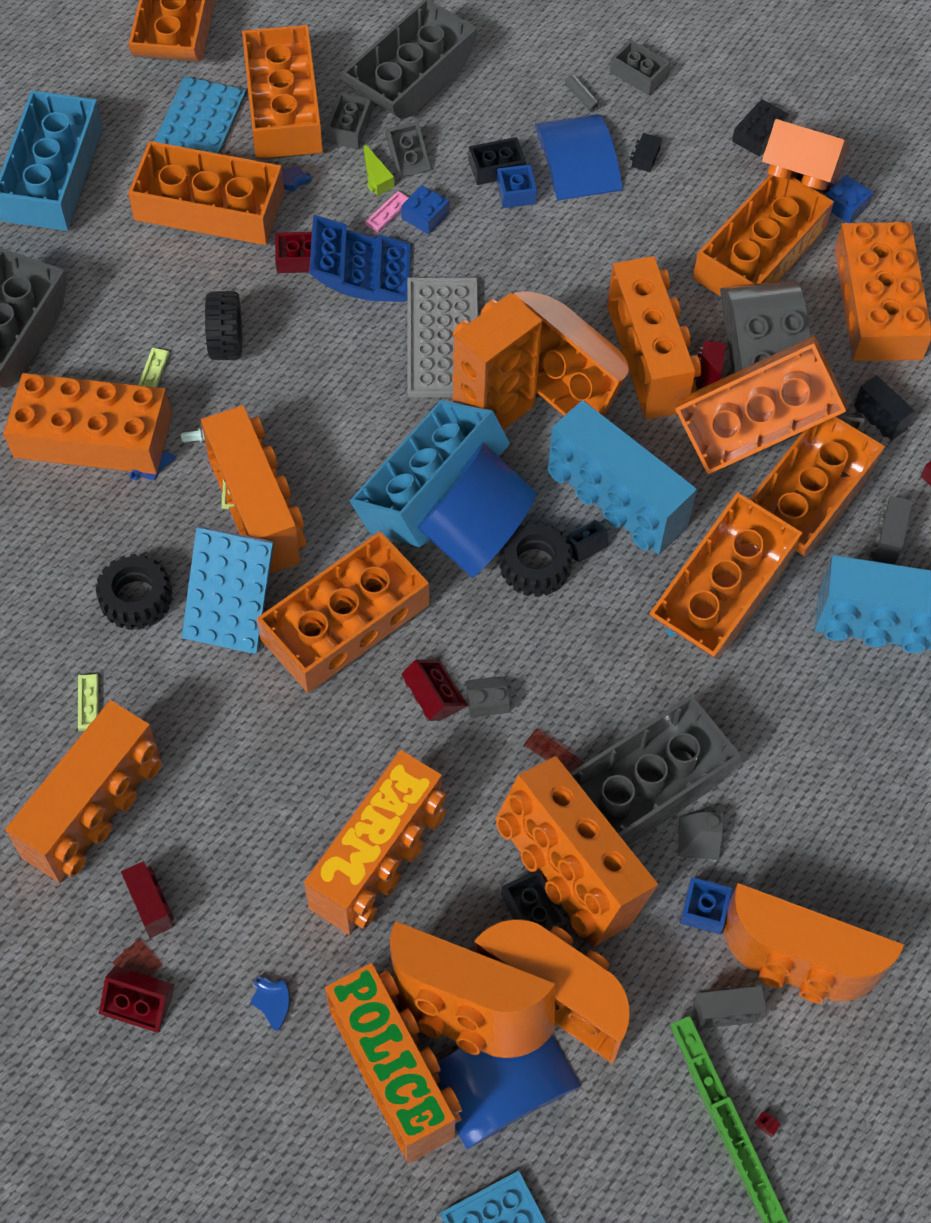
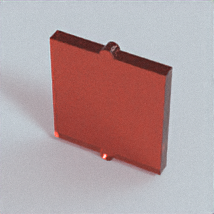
[112,939,162,977]

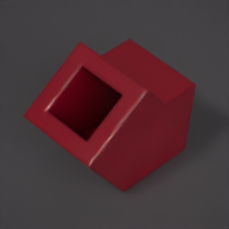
[755,1112,781,1137]

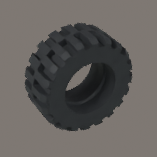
[205,291,242,360]
[500,522,573,597]
[96,554,172,630]

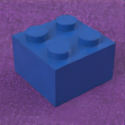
[497,165,537,208]
[825,175,873,223]
[401,185,449,235]
[680,877,732,934]

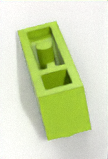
[363,145,394,196]

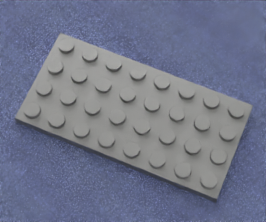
[407,278,478,398]

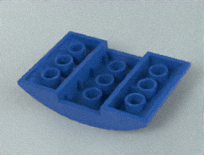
[535,114,622,201]
[309,215,411,302]
[417,443,537,578]
[437,1035,581,1150]

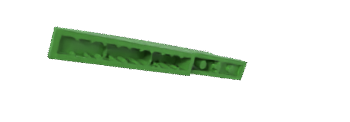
[669,1016,789,1223]

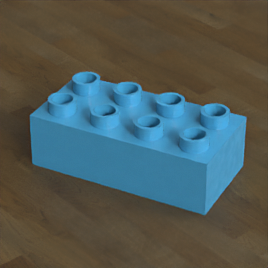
[0,90,103,231]
[350,400,510,547]
[548,400,697,555]
[814,555,931,653]

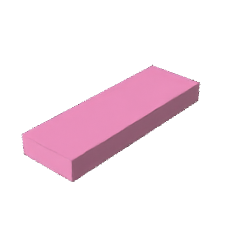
[365,191,409,233]

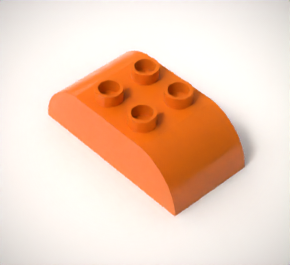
[128,0,215,62]
[513,291,629,417]
[749,417,885,557]
[649,492,802,659]
[723,883,904,1004]
[473,920,629,1064]
[390,921,555,1058]

